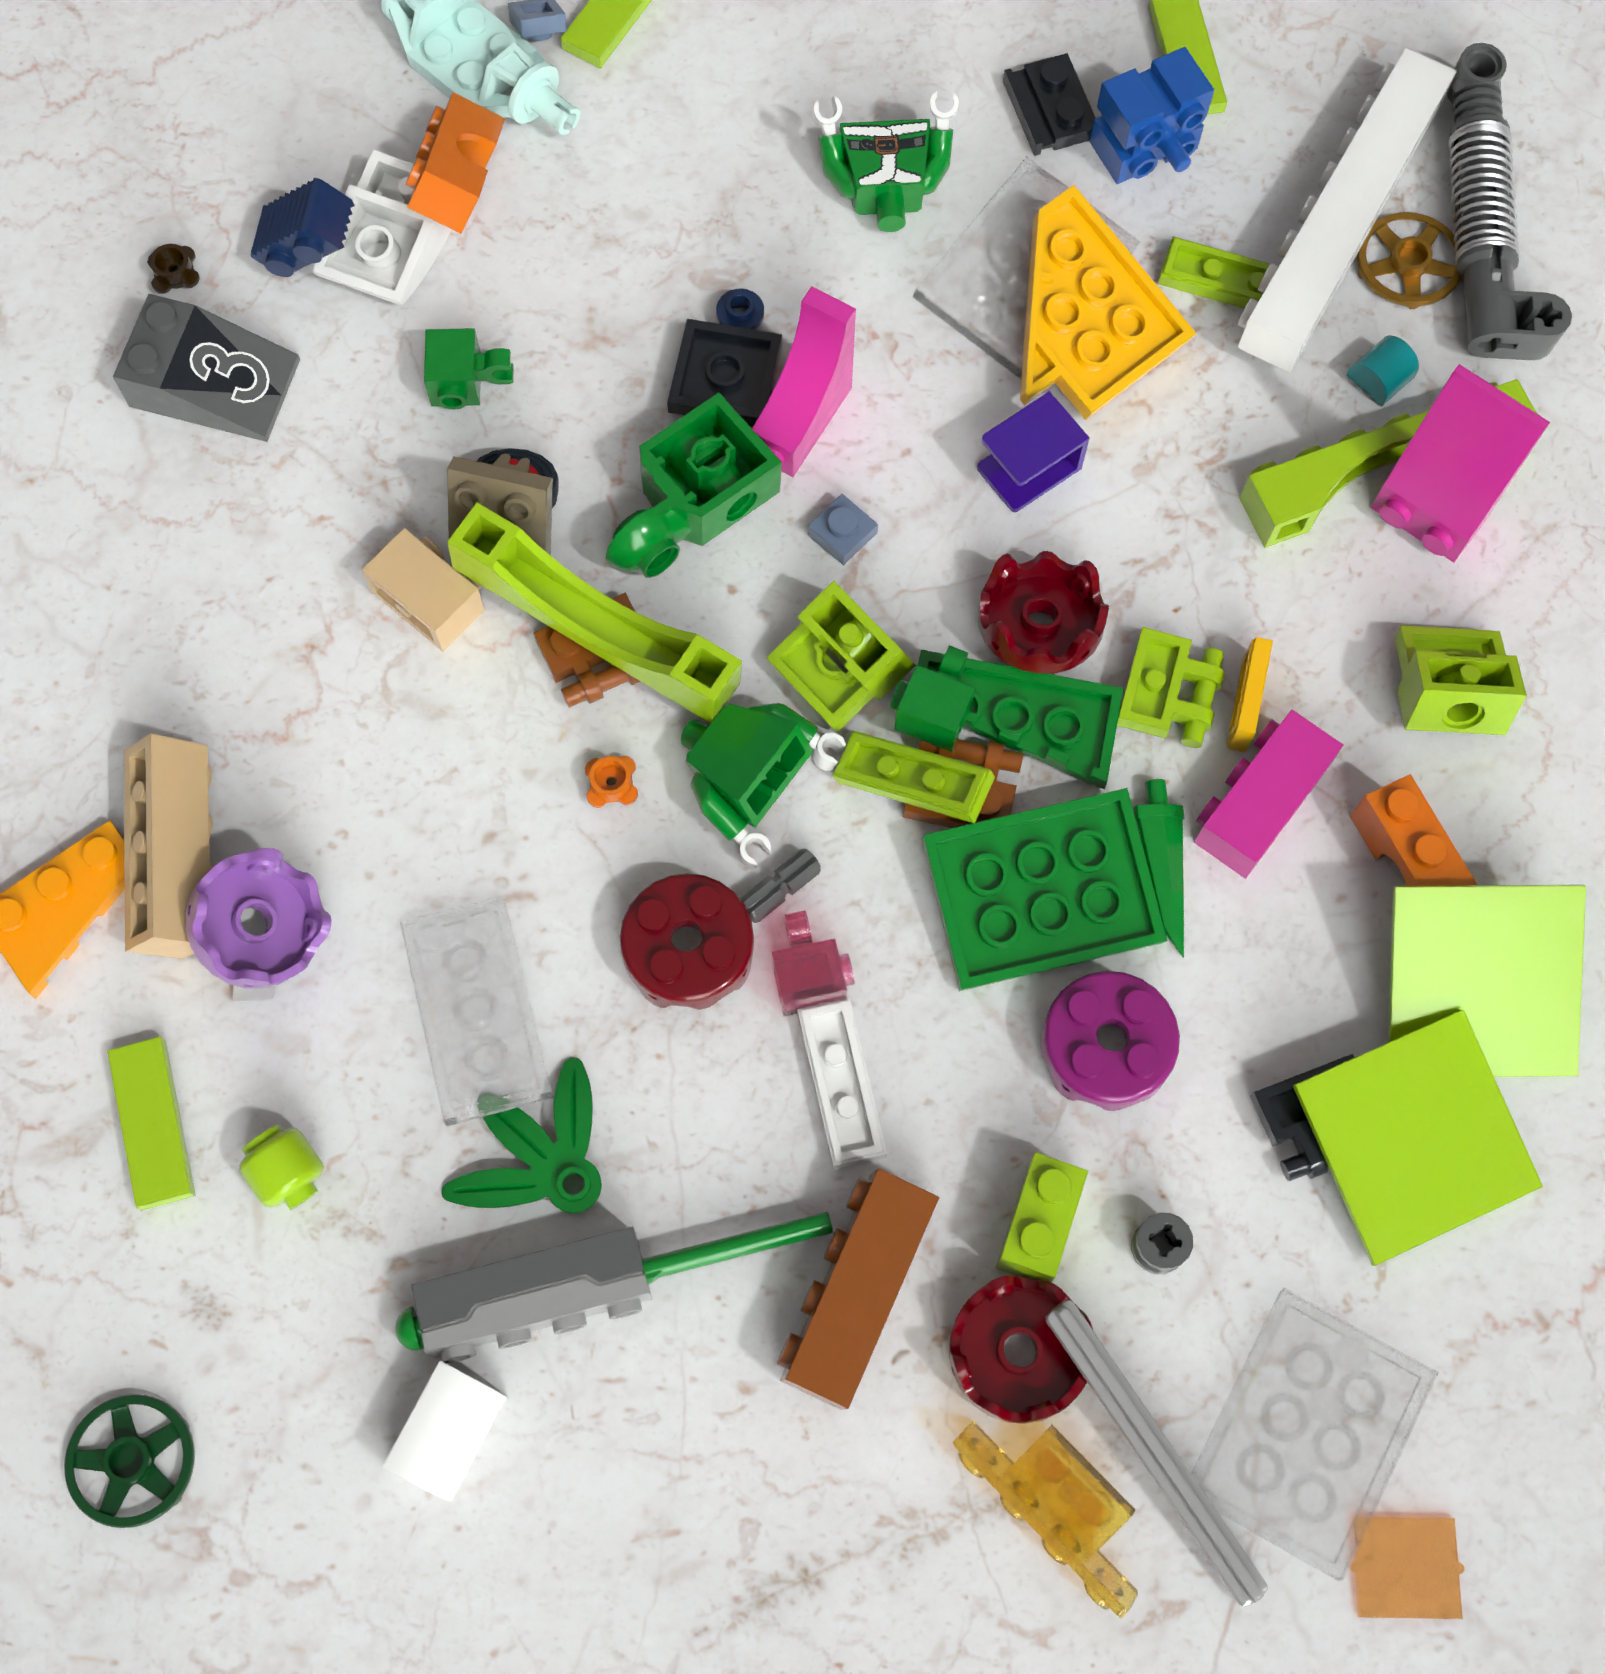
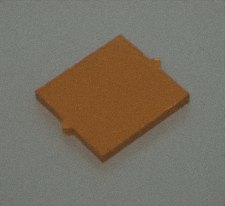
[1349,1517,1465,1619]

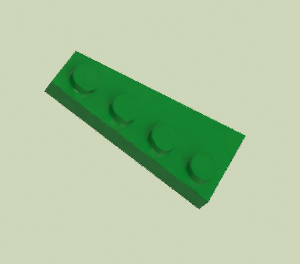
[918,650,1123,790]

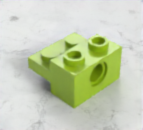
[766,581,916,732]
[1395,625,1527,735]

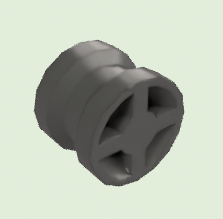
[1131,1213,1193,1274]

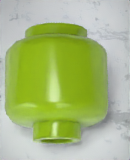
[239,1124,324,1211]

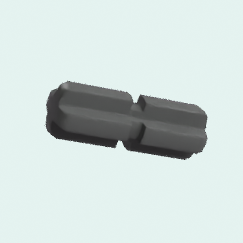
[740,848,821,923]

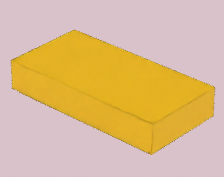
[1226,637,1273,752]

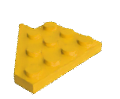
[1020,185,1197,420]

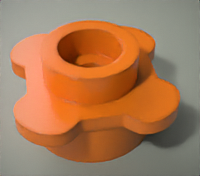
[585,756,638,808]

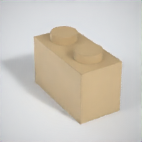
[361,528,485,652]

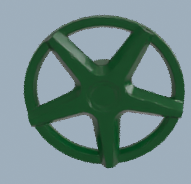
[64,1394,195,1528]

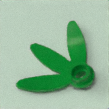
[442,1057,602,1213]

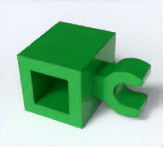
[424,328,514,410]
[890,645,975,752]

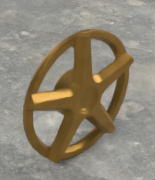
[1357,212,1461,309]

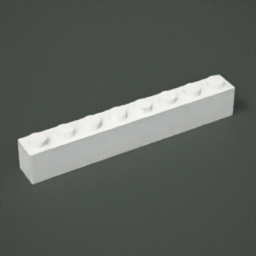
[1237,48,1457,373]

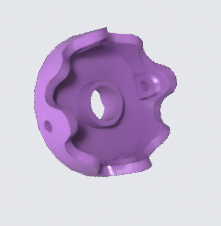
[186,848,332,989]

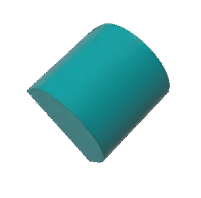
[1347,335,1419,406]

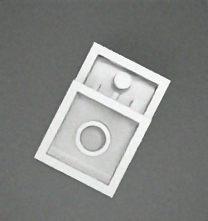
[312,150,452,306]

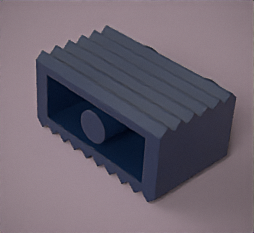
[251,178,355,277]

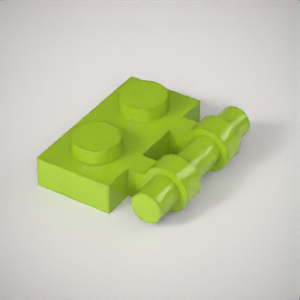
[1117,627,1225,748]

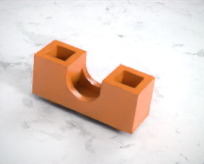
[405,92,505,234]
[1350,774,1478,886]

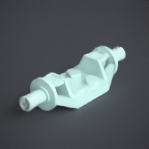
[381,0,581,135]

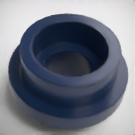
[716,288,764,330]

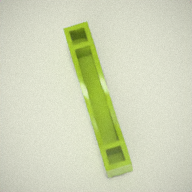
[1239,379,1537,548]
[447,502,742,723]

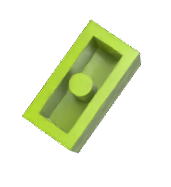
[995,1152,1089,1282]

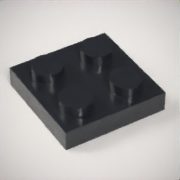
[667,319,782,427]

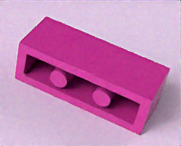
[1194,709,1344,879]

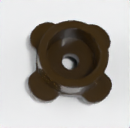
[147,244,200,294]

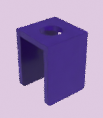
[977,391,1090,513]

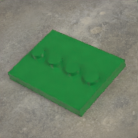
[921,788,1167,992]

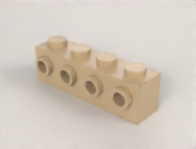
[124,733,213,959]

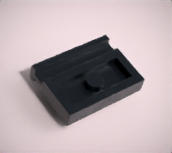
[1003,53,1096,156]

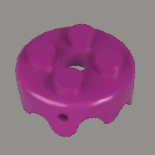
[1040,971,1180,1111]

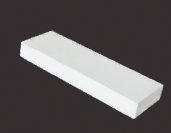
[797,998,887,1169]

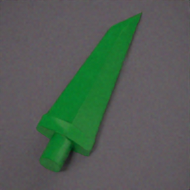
[1133,779,1185,958]

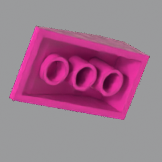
[1371,364,1550,563]

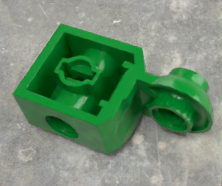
[605,393,782,578]

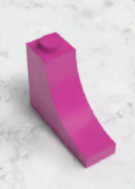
[752,286,856,477]

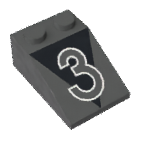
[113,293,300,442]

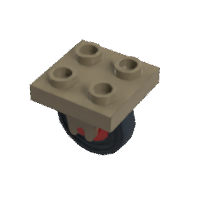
[447,448,559,556]

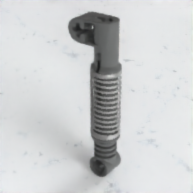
[1447,43,1572,360]

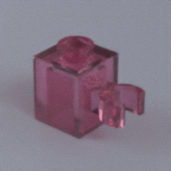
[772,910,855,1017]

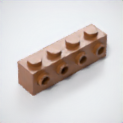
[777,1168,940,1410]

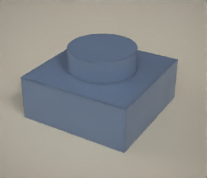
[508,0,567,41]
[808,494,878,566]

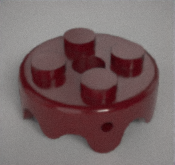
[978,551,1109,674]
[619,873,754,1010]
[949,1275,1093,1424]

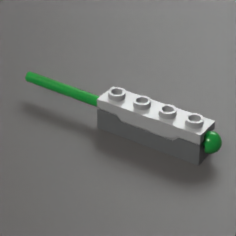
[395,1211,833,1364]

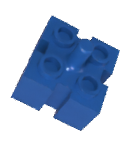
[1089,47,1214,184]

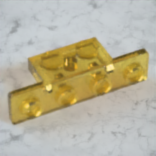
[952,1421,1138,1618]

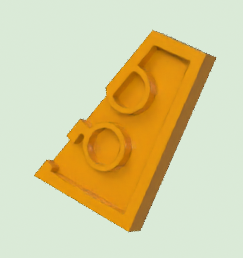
[0,820,125,999]

